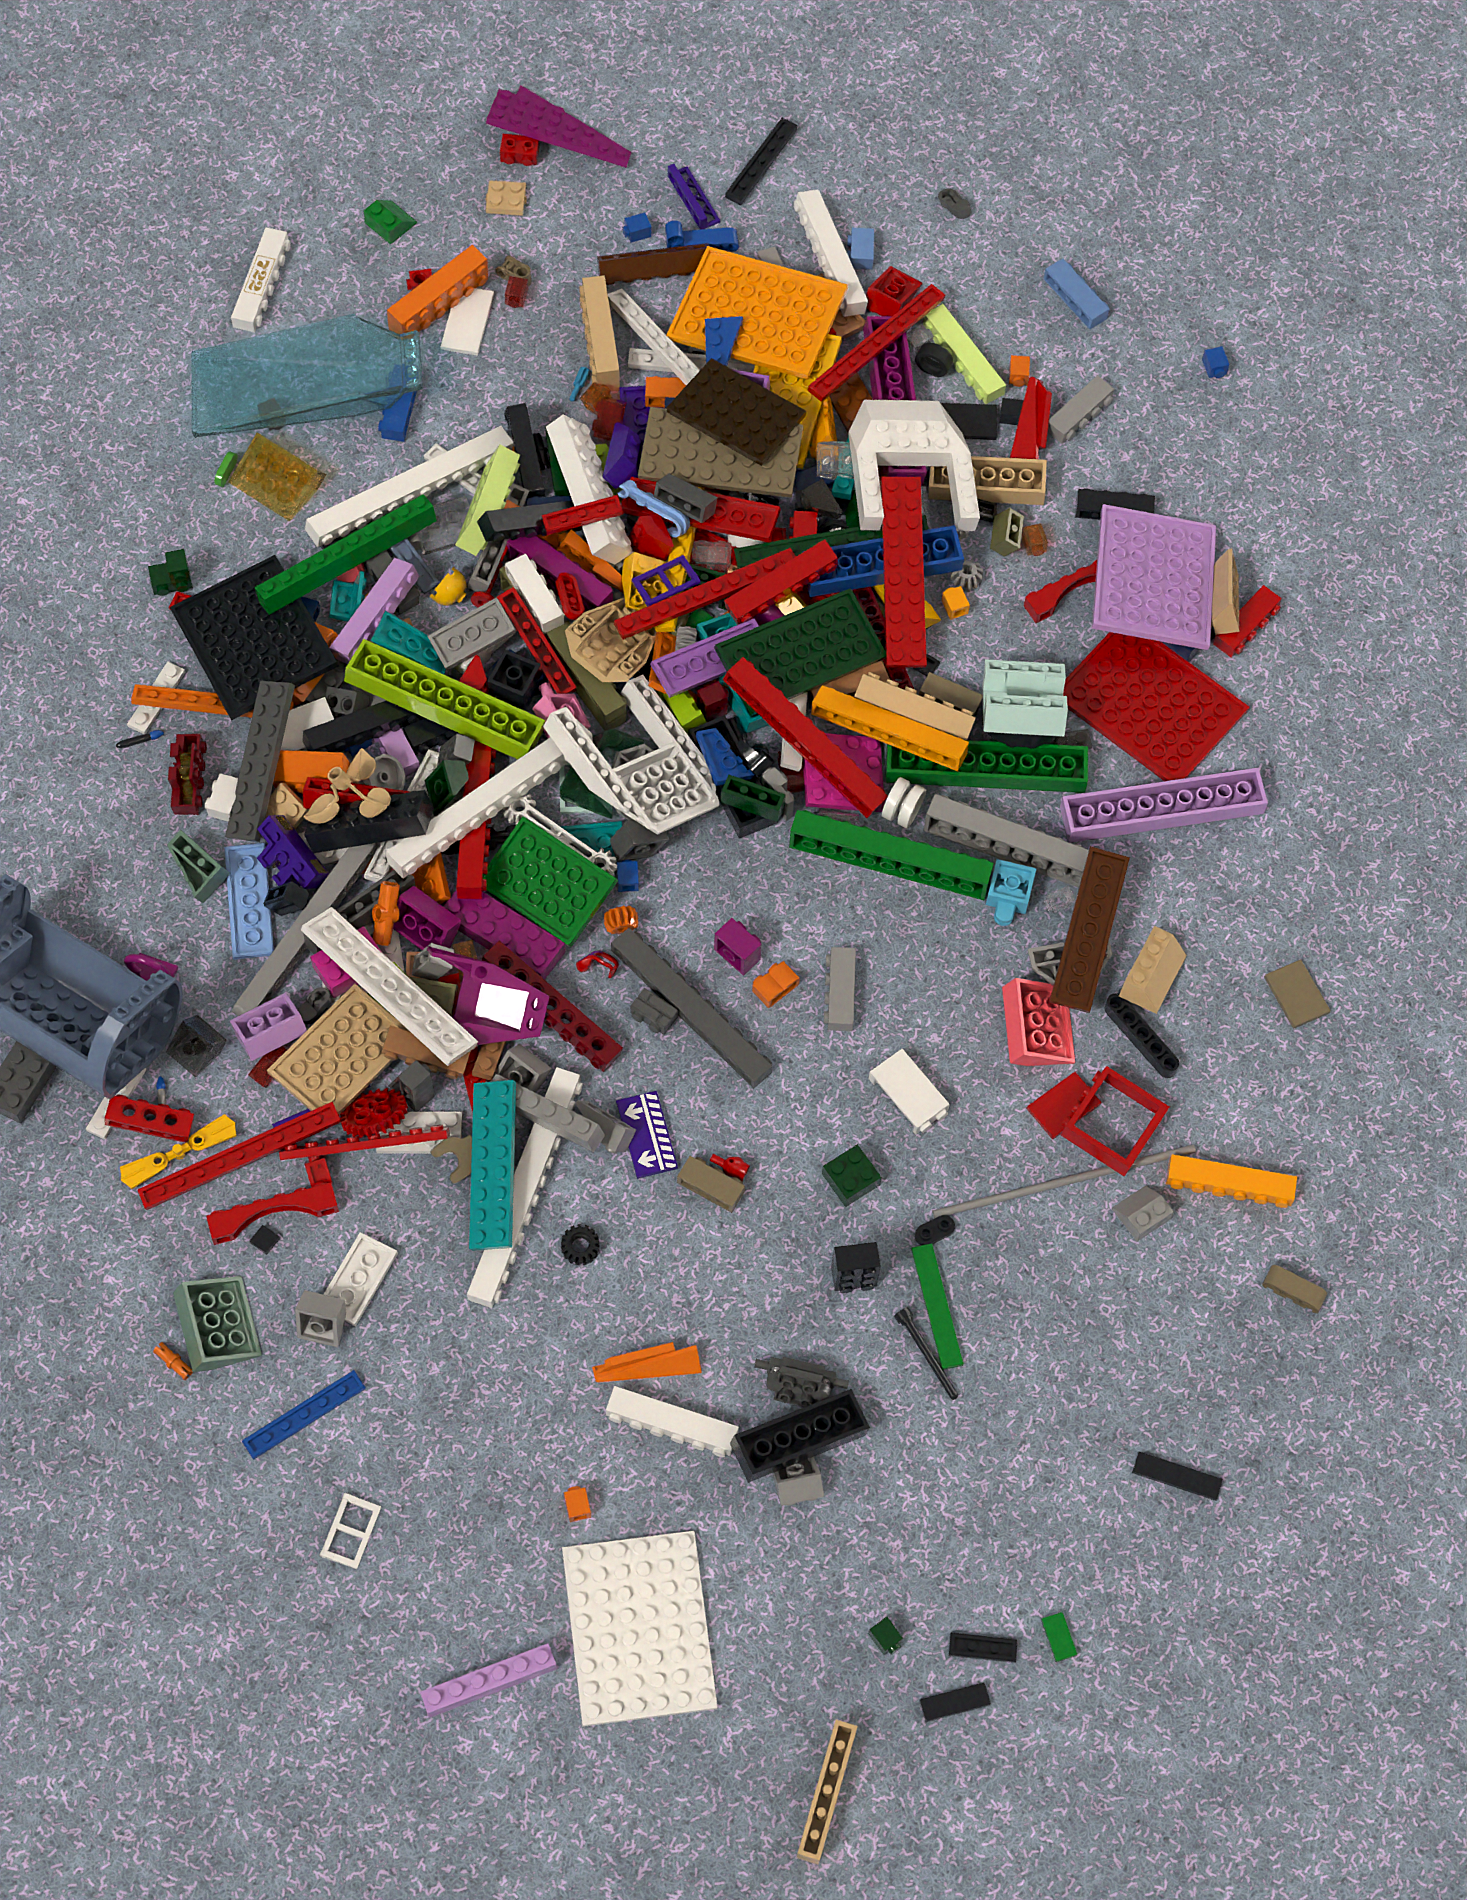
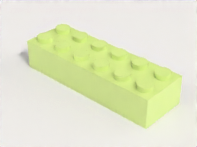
[455,444,520,556]

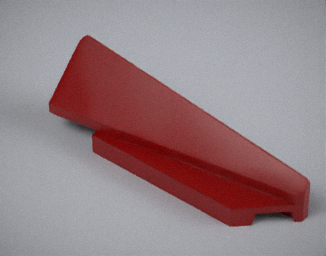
[1010,377,1052,460]

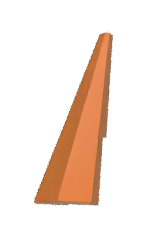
[555,529,624,593]

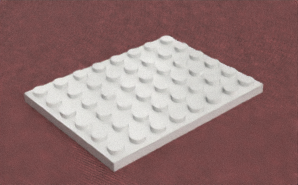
[562,1531,717,1727]

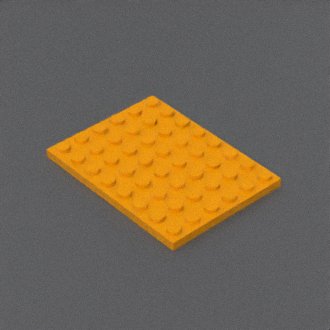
[666,246,848,379]

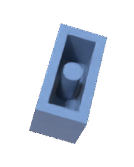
[847,228,874,269]

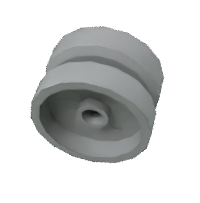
[353,754,405,790]

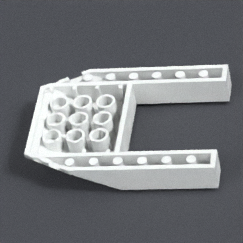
[848,400,980,531]
[543,675,720,835]

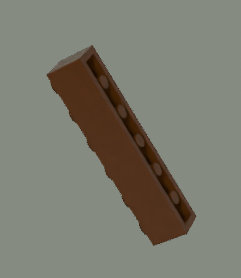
[597,243,709,285]

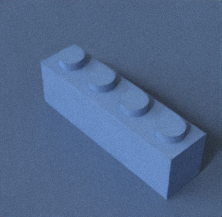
[1044,258,1109,329]

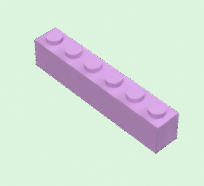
[329,558,419,664]
[420,1644,557,1718]

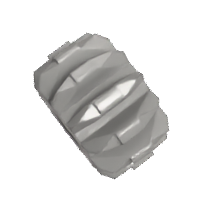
[950,557,983,591]
[675,626,697,651]

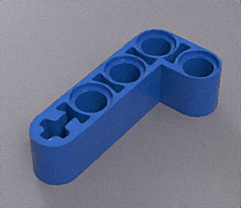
[665,220,739,252]

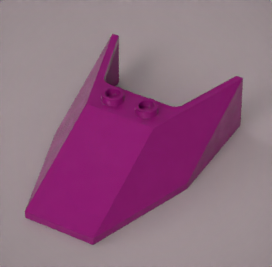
[427,946,549,1045]

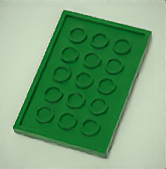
[484,817,619,947]

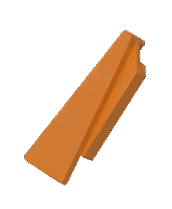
[592,1342,701,1383]

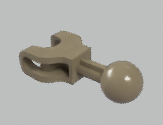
[430,1135,472,1183]

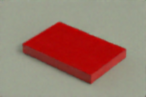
[1026,1072,1102,1140]

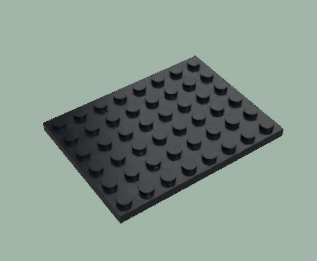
[170,555,339,721]

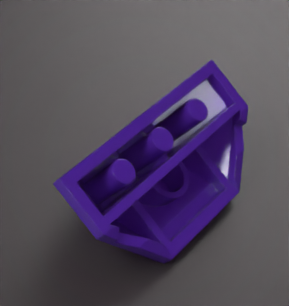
[603,422,643,489]

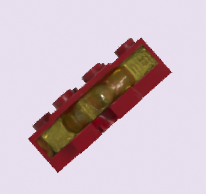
[168,734,207,815]

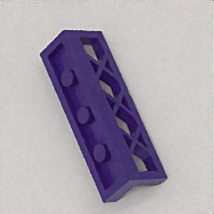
[668,164,720,230]

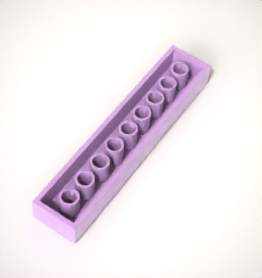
[1060,768,1268,843]

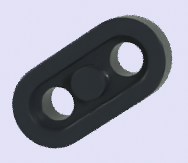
[915,1215,955,1246]

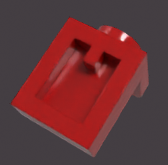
[304,1155,332,1188]

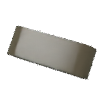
[1262,1265,1327,1313]

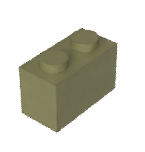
[990,508,1024,557]

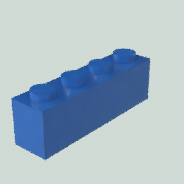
[378,365,420,442]

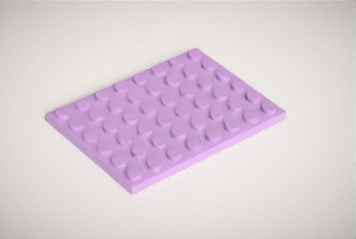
[1092,504,1216,650]

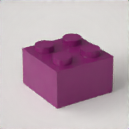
[714,918,762,976]

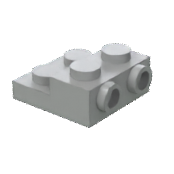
[762,767,794,821]

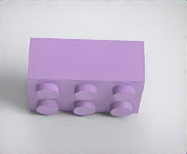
[230,993,307,1061]

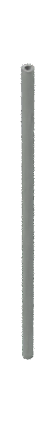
[932,1144,1196,1219]

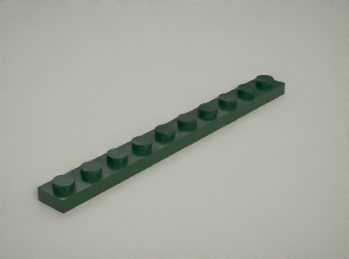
[734,515,929,569]

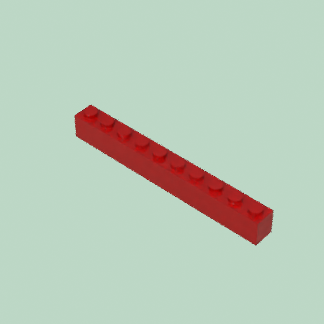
[722,657,888,818]
[456,737,496,899]

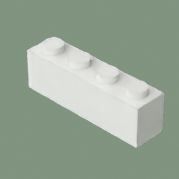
[505,554,565,634]

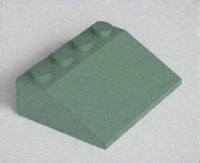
[173,1276,262,1372]

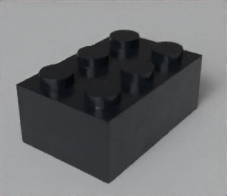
[831,1242,881,1293]

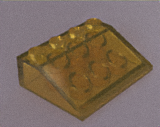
[228,432,326,521]

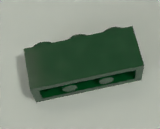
[721,774,786,822]

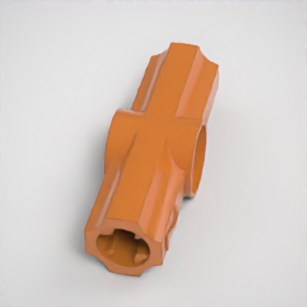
[372,881,400,946]

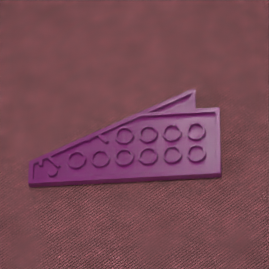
[486,85,631,168]

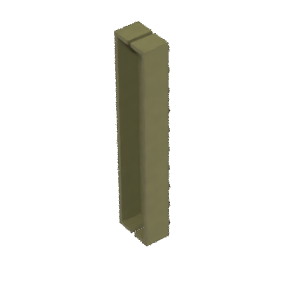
[499,566,627,733]

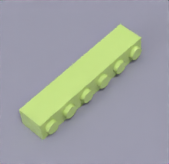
[923,304,1006,404]

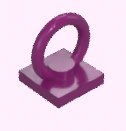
[124,953,178,981]

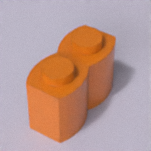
[752,961,800,1008]

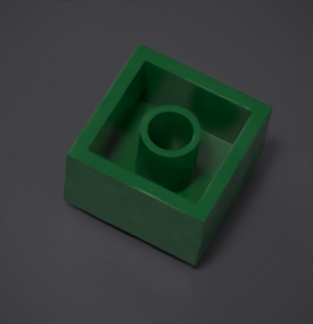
[822,1144,882,1207]

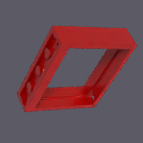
[1061,1066,1170,1177]

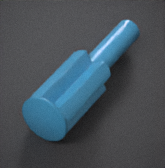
[569,367,590,402]

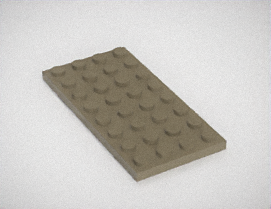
[638,407,803,498]

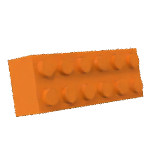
[387,244,488,343]

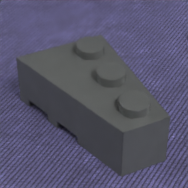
[388,1060,434,1112]

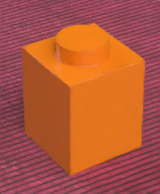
[1009,355,1030,387]
[564,1486,591,1522]

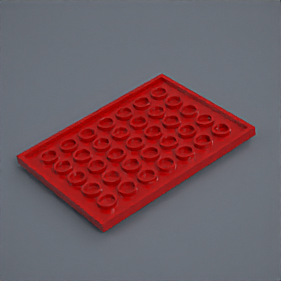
[1063,632,1250,781]

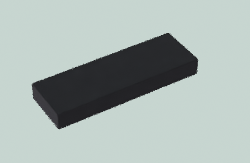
[948,1632,1017,1663]
[919,1682,991,1723]

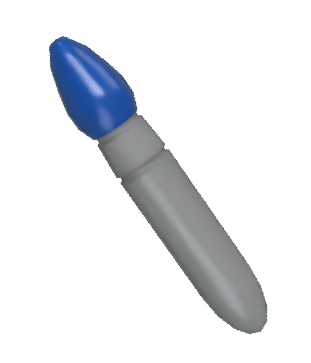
[156,1076,167,1123]

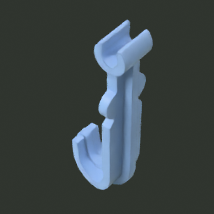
[618,480,690,537]

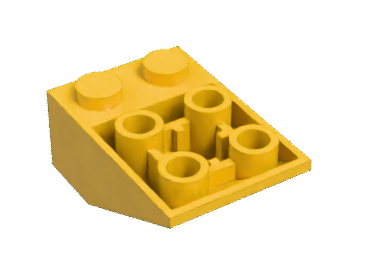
[622,552,667,611]

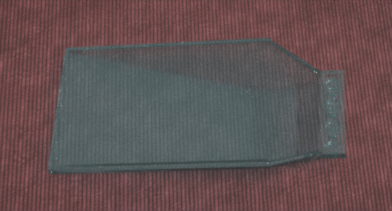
[191,313,423,438]

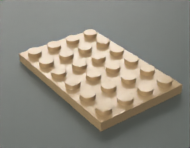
[267,984,409,1115]

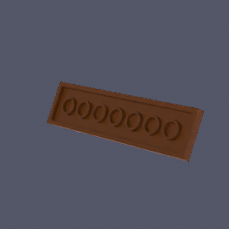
[1049,846,1130,1013]

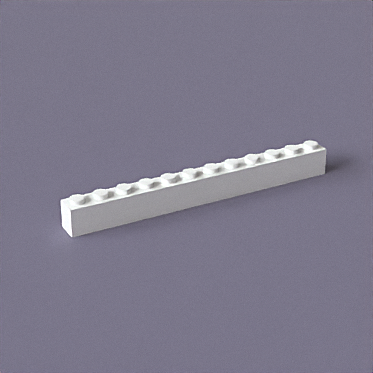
[305,426,514,547]
[386,719,593,878]
[467,1067,583,1308]

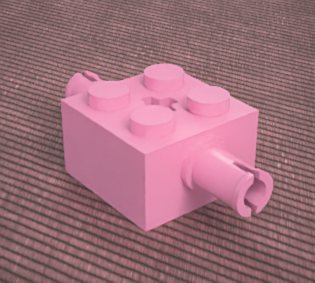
[532,682,591,739]

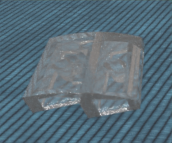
[817,441,854,480]

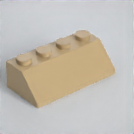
[1211,549,1239,635]
[1119,926,1187,1014]

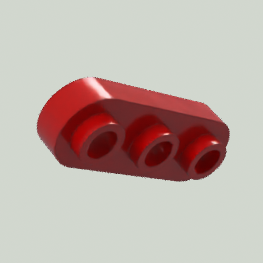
[556,572,584,620]

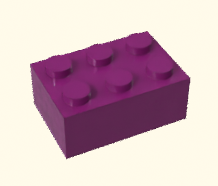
[393,886,462,950]

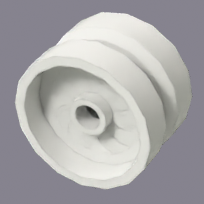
[882,777,926,829]

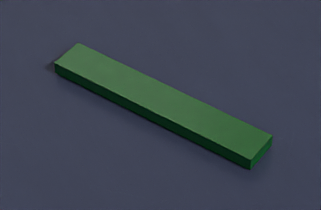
[911,1244,963,1370]

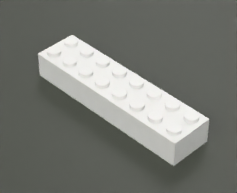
[546,414,633,564]

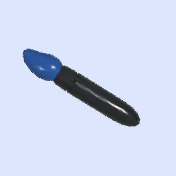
[116,730,164,748]

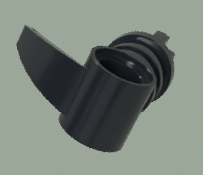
[737,739,774,777]

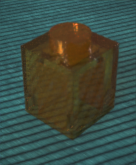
[1021,523,1048,556]

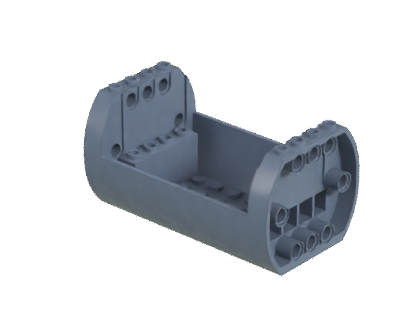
[0,874,182,1099]

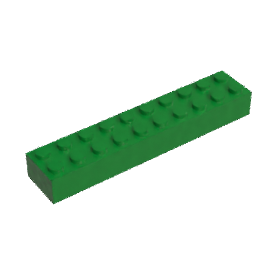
[885,740,1088,793]
[789,810,994,901]

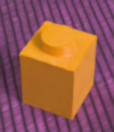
[941,586,970,620]

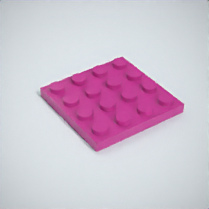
[803,733,885,812]

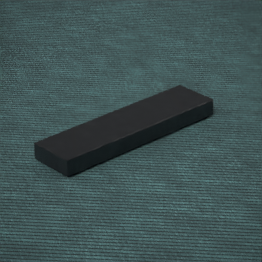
[1132,1451,1223,1501]

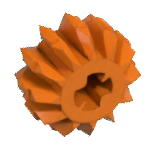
[604,906,639,934]

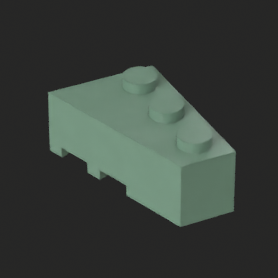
[167,830,230,903]

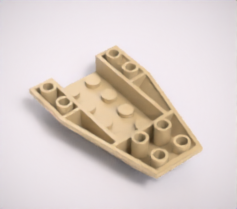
[565,598,657,682]

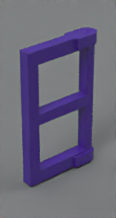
[632,555,701,607]

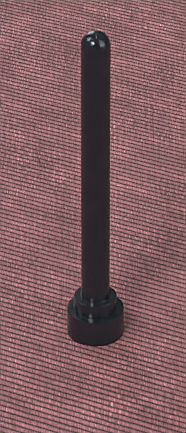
[894,1307,958,1400]

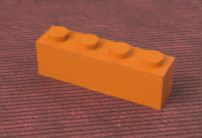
[645,376,686,408]

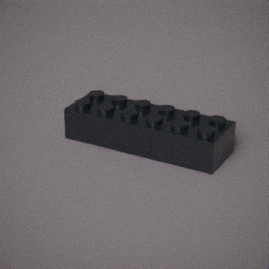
[688,715,776,839]
[304,790,434,854]
[730,1389,870,1483]

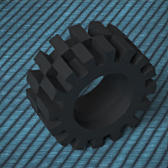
[561,1224,600,1266]

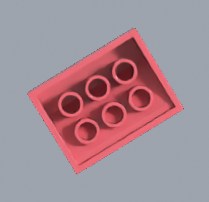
[1002,978,1075,1066]

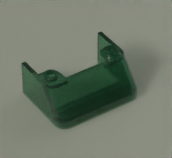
[559,729,644,819]

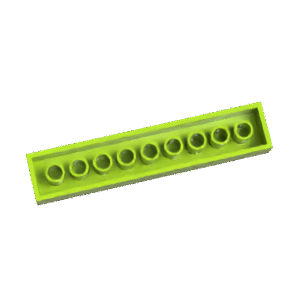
[344,639,545,759]

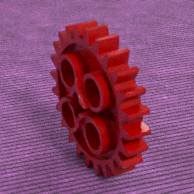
[340,1088,408,1138]

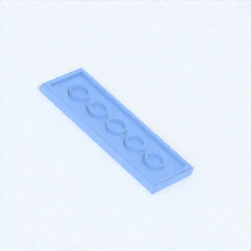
[224,843,274,960]

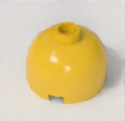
[429,566,467,606]

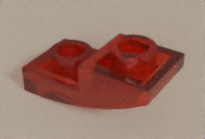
[248,1046,287,1088]

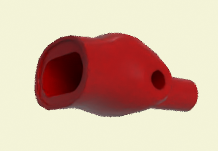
[710,1153,750,1182]

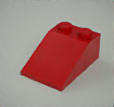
[866,266,923,316]

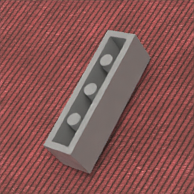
[1048,375,1114,444]
[824,947,856,1031]

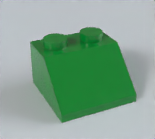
[363,200,417,245]

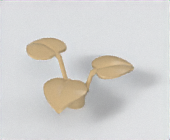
[303,748,391,823]

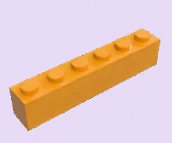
[1166,1154,1297,1208]

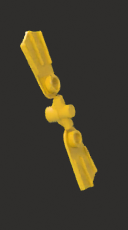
[120,1114,237,1189]

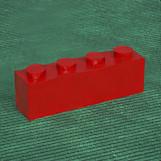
[1213,585,1282,658]

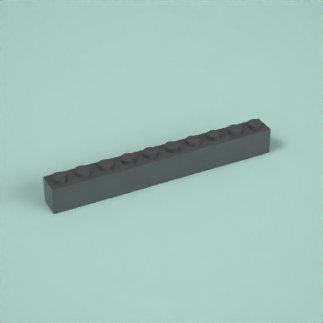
[611,928,772,1089]

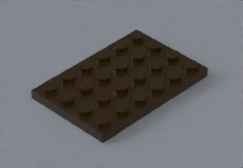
[666,358,806,466]

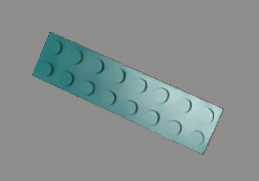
[469,1080,516,1251]

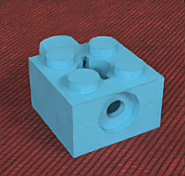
[986,859,1037,926]

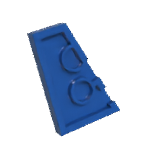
[705,316,743,366]
[696,728,754,786]

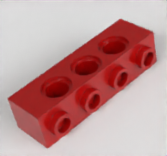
[104,1094,194,1143]

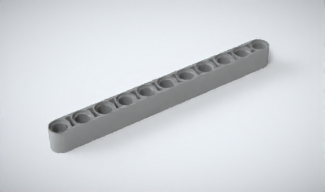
[232,843,379,1016]

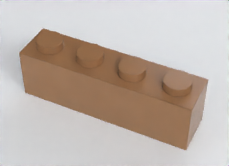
[808,661,890,703]
[381,1025,470,1079]

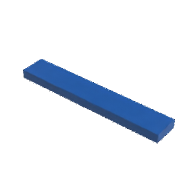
[242,1370,366,1460]

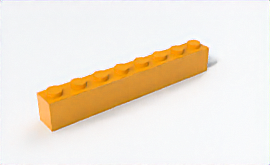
[811,685,969,771]

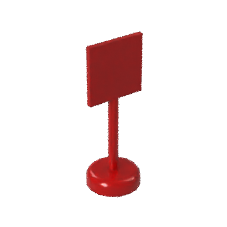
[471,544,508,608]

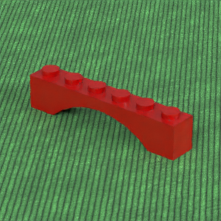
[1024,560,1097,623]
[206,1182,339,1245]

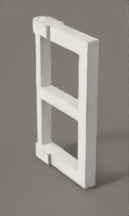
[319,1493,381,1569]

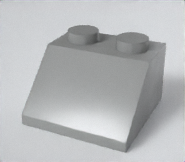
[490,1044,552,1092]
[1111,1186,1174,1242]
[295,1290,346,1347]
[772,1457,824,1506]

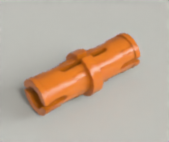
[153,1342,193,1381]

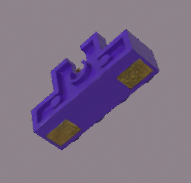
[257,815,329,889]

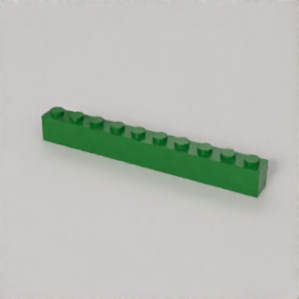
[255,494,437,614]

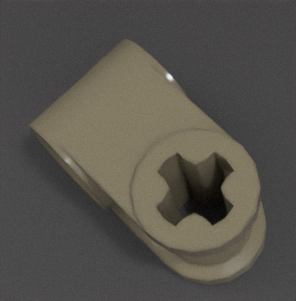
[495,255,532,288]

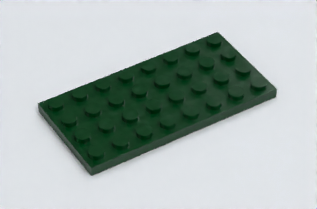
[714,588,886,716]

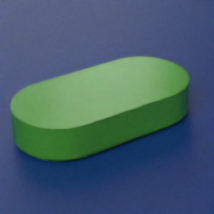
[214,451,238,487]

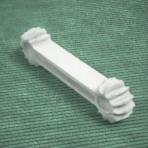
[503,794,617,876]

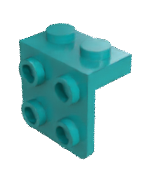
[328,571,367,622]

